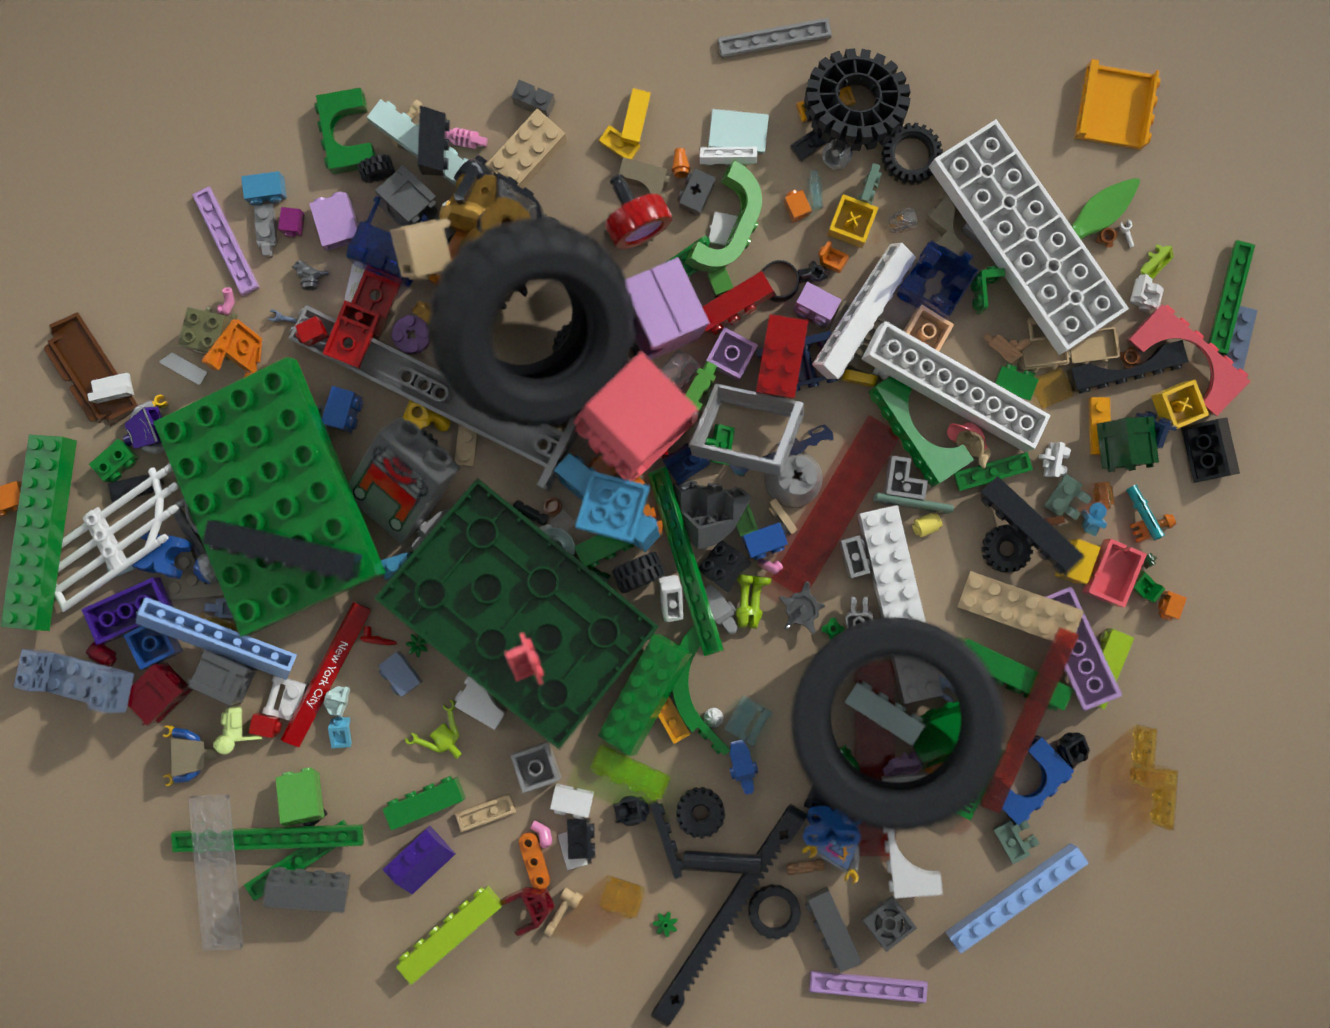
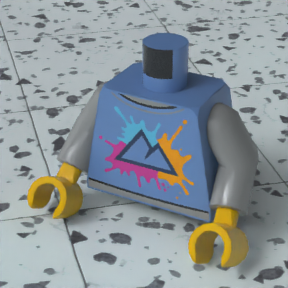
[802,834,860,884]

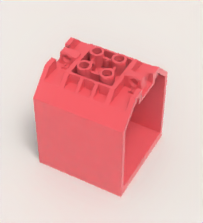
[573,352,698,482]

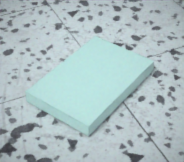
[709,109,769,154]

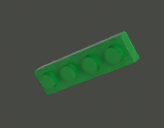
[953,452,1033,492]

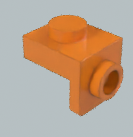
[818,241,849,273]

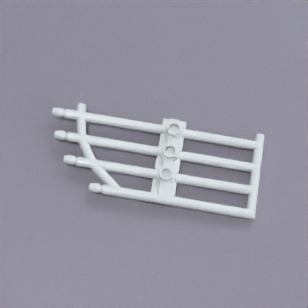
[55,464,179,612]

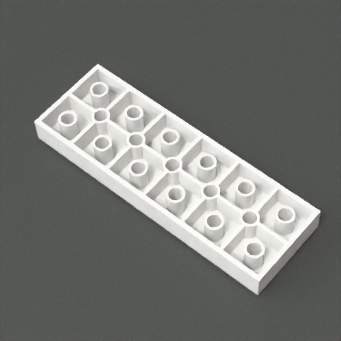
[929,119,1129,355]

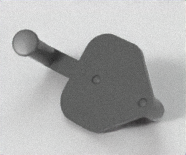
[174,498,206,557]

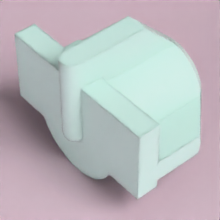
[324,686,350,718]

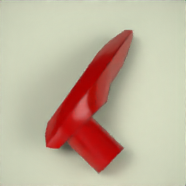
[359,626,397,645]

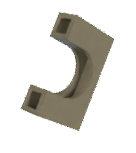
[604,157,670,246]

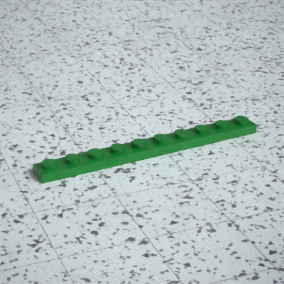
[648,467,724,657]
[171,824,364,852]

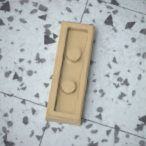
[455,793,516,832]

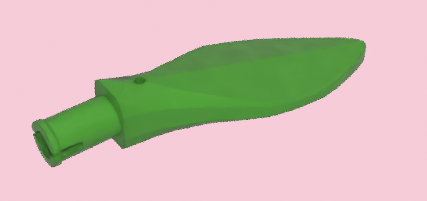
[1072,178,1140,240]

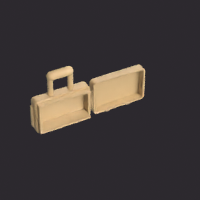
[1018,318,1120,372]

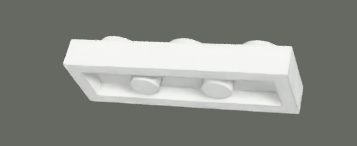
[700,147,757,165]

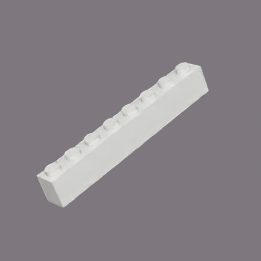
[812,242,916,379]

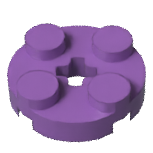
[391,315,430,354]

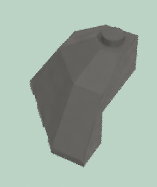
[673,480,751,549]

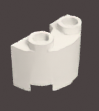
[1130,274,1164,312]

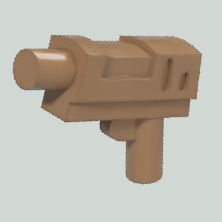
[983,333,1032,365]

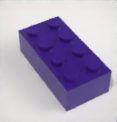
[81,577,174,645]

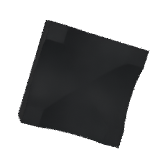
[698,540,752,593]

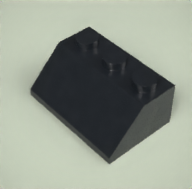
[417,106,450,176]
[1181,418,1240,483]

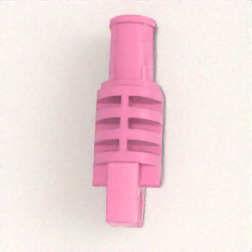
[446,128,488,149]

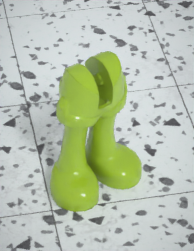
[736,574,771,629]

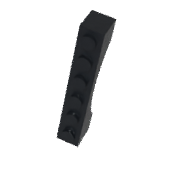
[1066,340,1189,394]

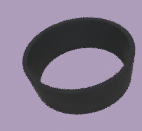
[761,260,800,302]

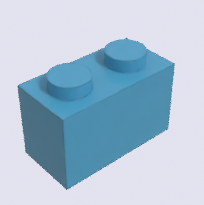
[241,171,287,205]

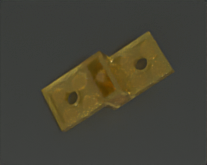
[1130,724,1178,830]

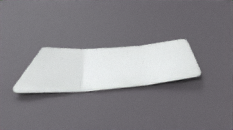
[160,353,207,385]

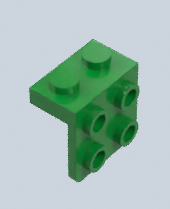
[971,266,1005,315]

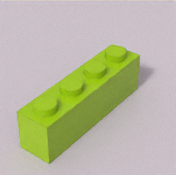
[1096,628,1134,709]

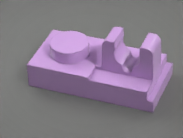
[883,752,923,777]

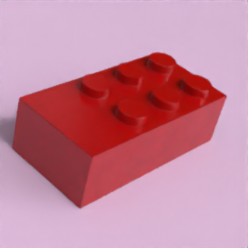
[702,271,776,335]
[756,314,808,399]

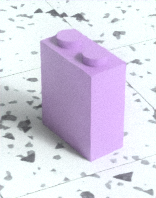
[309,192,363,251]

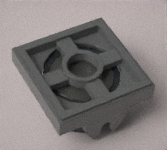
[862,895,917,952]

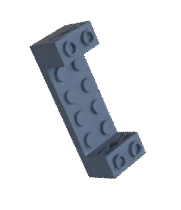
[13,649,134,713]

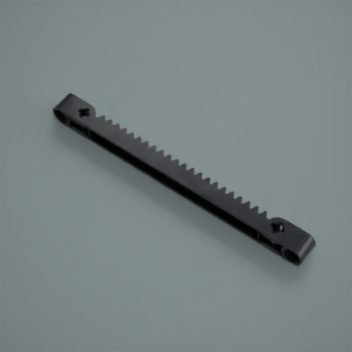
[651,803,807,1027]

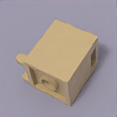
[390,219,451,280]

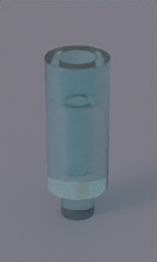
[808,170,823,210]

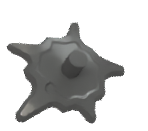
[779,581,825,634]

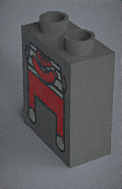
[349,417,461,543]

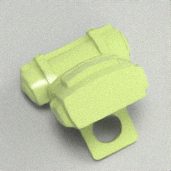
[213,706,262,754]

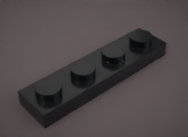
[650,799,684,879]

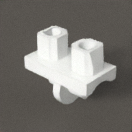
[1038,442,1071,477]

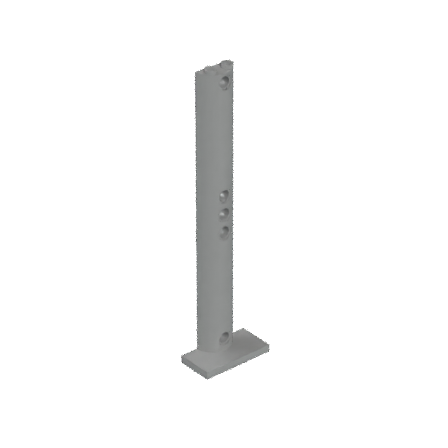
[288,305,578,492]

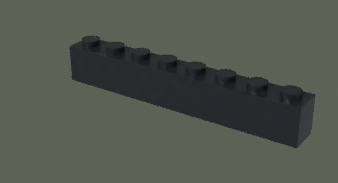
[203,520,363,582]

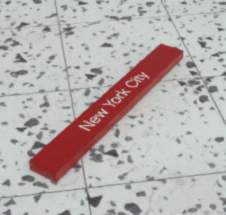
[281,602,371,747]

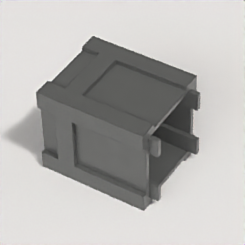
[375,165,437,227]
[187,650,258,706]

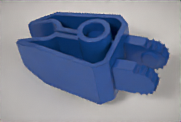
[729,740,758,795]

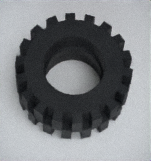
[612,552,665,593]

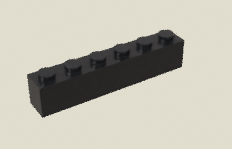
[981,476,1085,577]

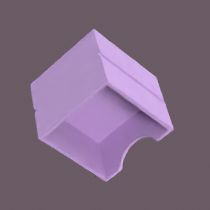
[626,258,709,360]

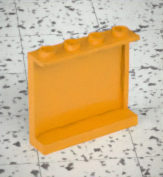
[1075,59,1161,150]

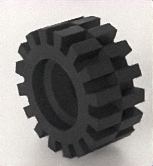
[358,154,395,183]

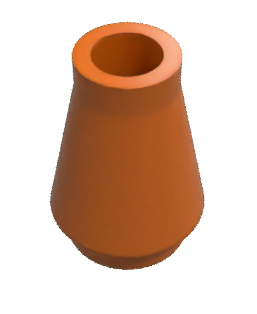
[672,148,691,178]

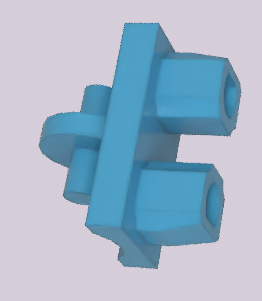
[1081,502,1107,536]

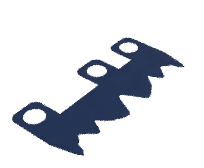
[729,425,834,477]

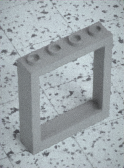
[688,383,804,476]

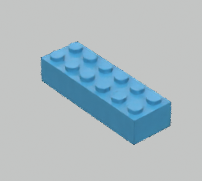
[554,453,660,553]

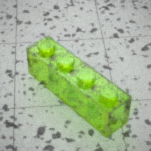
[590,744,671,801]

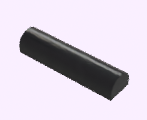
[683,851,763,875]

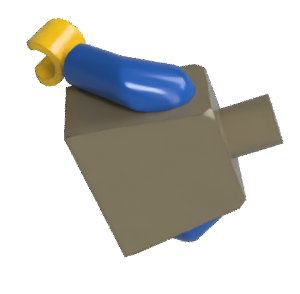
[163,725,216,786]

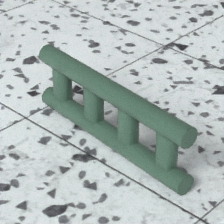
[873,493,954,514]

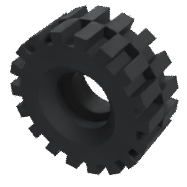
[981,524,1034,573]
[676,787,725,839]

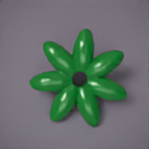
[406,634,428,657]
[653,912,678,937]

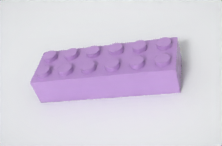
[1046,586,1122,711]

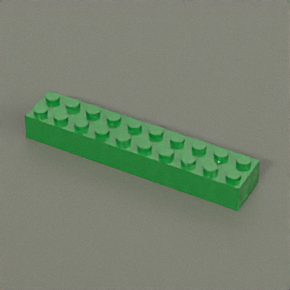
[0,434,77,631]

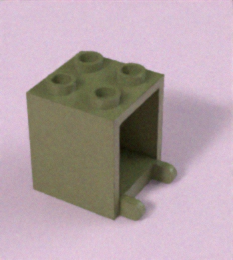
[178,307,237,361]

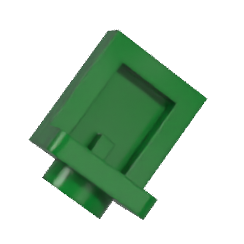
[1133,570,1165,603]

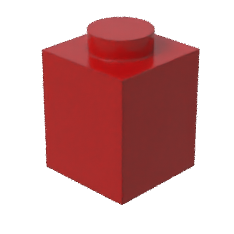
[295,316,329,347]
[249,712,282,738]

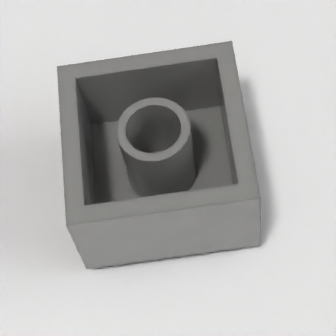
[511,741,562,793]

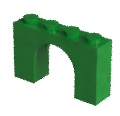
[314,87,376,175]

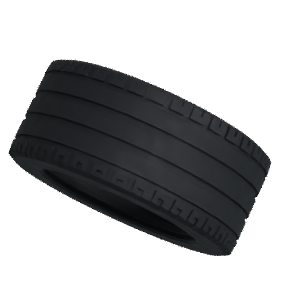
[791,617,1005,831]

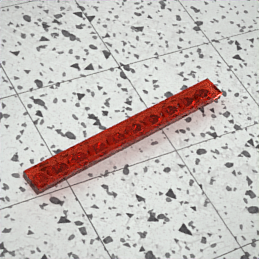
[980,626,1079,814]

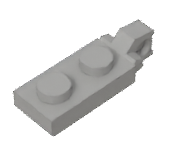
[254,204,278,258]

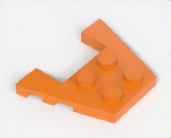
[202,319,262,377]

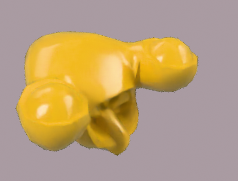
[402,400,450,432]

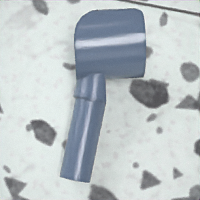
[268,310,297,323]

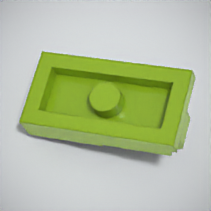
[1140,244,1174,279]

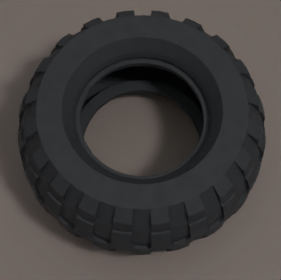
[428,218,635,427]

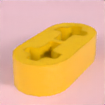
[841,370,878,387]

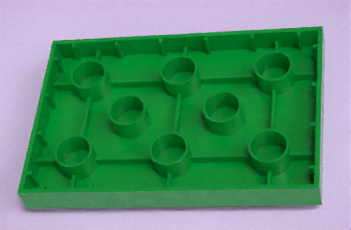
[153,357,386,636]

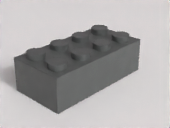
[263,867,350,913]

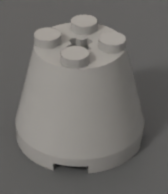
[765,452,823,508]

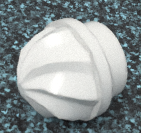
[704,708,723,727]

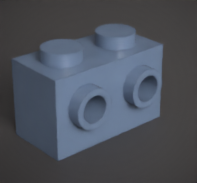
[378,651,423,697]

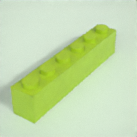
[396,885,502,985]

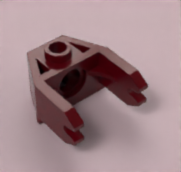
[500,887,555,937]

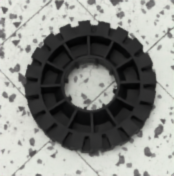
[804,48,911,151]

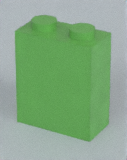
[276,768,324,827]

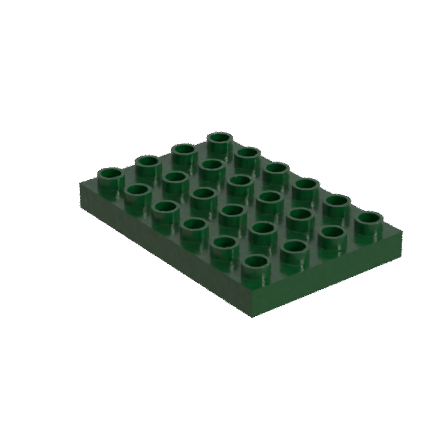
[374,478,659,750]

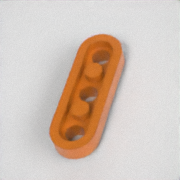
[519,832,550,889]

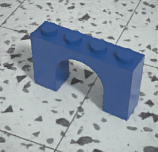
[986,735,1074,825]

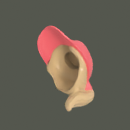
[947,422,991,469]

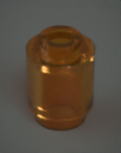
[1093,482,1114,509]

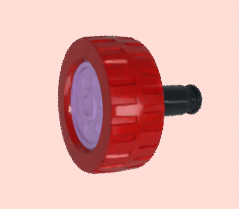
[605,174,672,249]

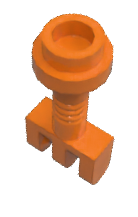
[1130,514,1176,543]

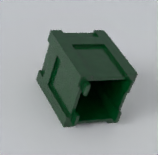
[1097,416,1159,472]

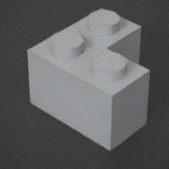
[883,456,928,500]

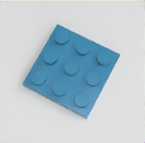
[575,472,650,544]

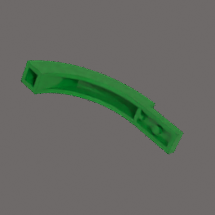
[673,625,730,756]

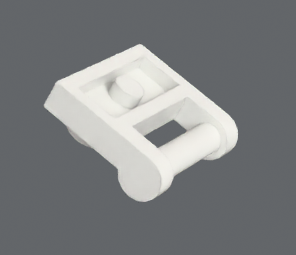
[262,675,308,721]

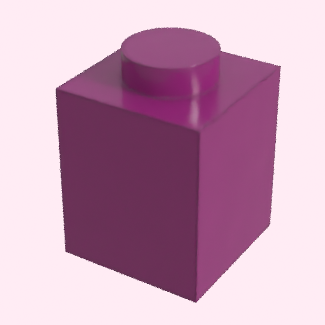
[278,207,305,238]

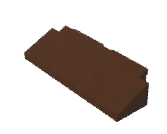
[44,312,138,426]

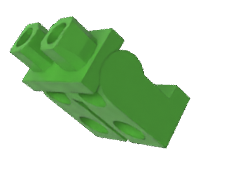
[685,361,717,415]

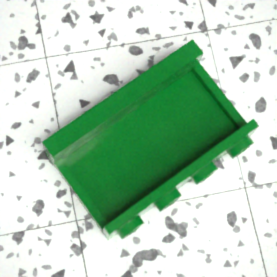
[913,702,961,769]

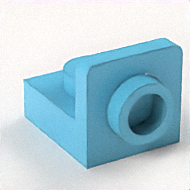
[328,717,352,748]

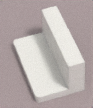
[88,373,134,403]

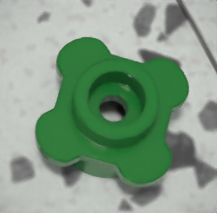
[821,618,845,640]

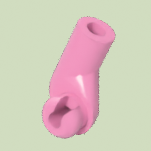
[217,287,235,316]
[757,559,783,574]
[530,820,552,848]

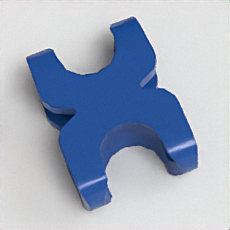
[131,531,193,579]
[803,806,861,846]

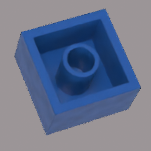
[322,386,364,434]
[741,522,788,560]
[123,626,183,670]

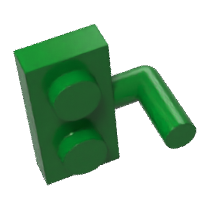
[704,424,735,465]

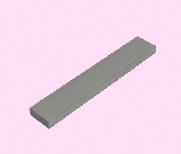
[717,18,832,59]

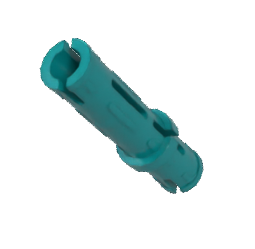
[1126,485,1165,541]

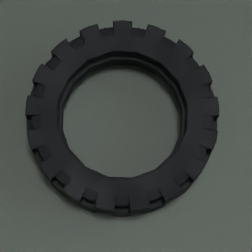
[748,884,801,940]

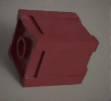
[127,663,194,726]

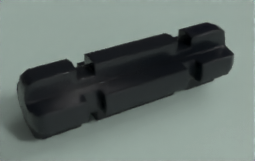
[513,500,549,526]

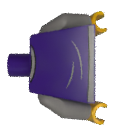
[123,394,168,454]

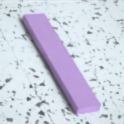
[192,187,260,296]
[809,971,928,1003]

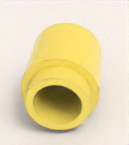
[912,513,943,537]

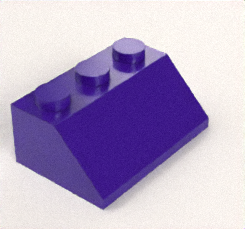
[383,826,456,894]

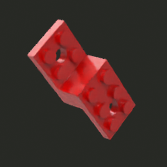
[322,270,401,369]

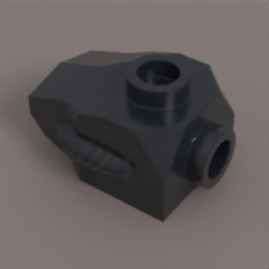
[1056,732,1090,769]
[613,796,649,826]

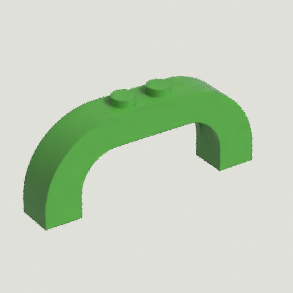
[685,160,762,272]

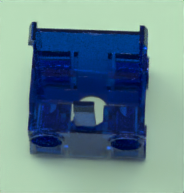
[346,196,428,288]
[896,240,979,320]

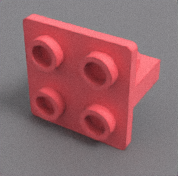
[505,633,544,685]

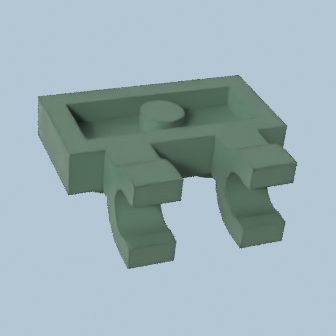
[858,163,882,205]
[1044,473,1092,520]
[993,819,1040,864]

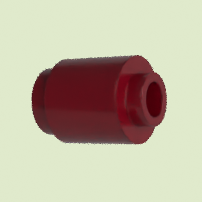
[86,641,117,667]

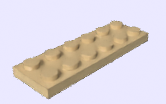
[958,571,1084,648]

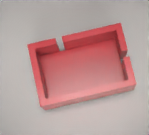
[1082,539,1147,608]

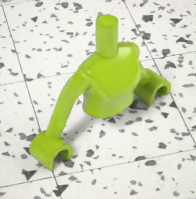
[405,699,462,759]

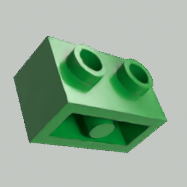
[994,363,1039,401]
[89,439,140,483]

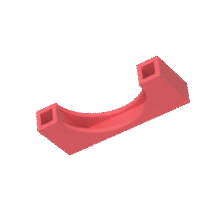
[1127,304,1251,416]

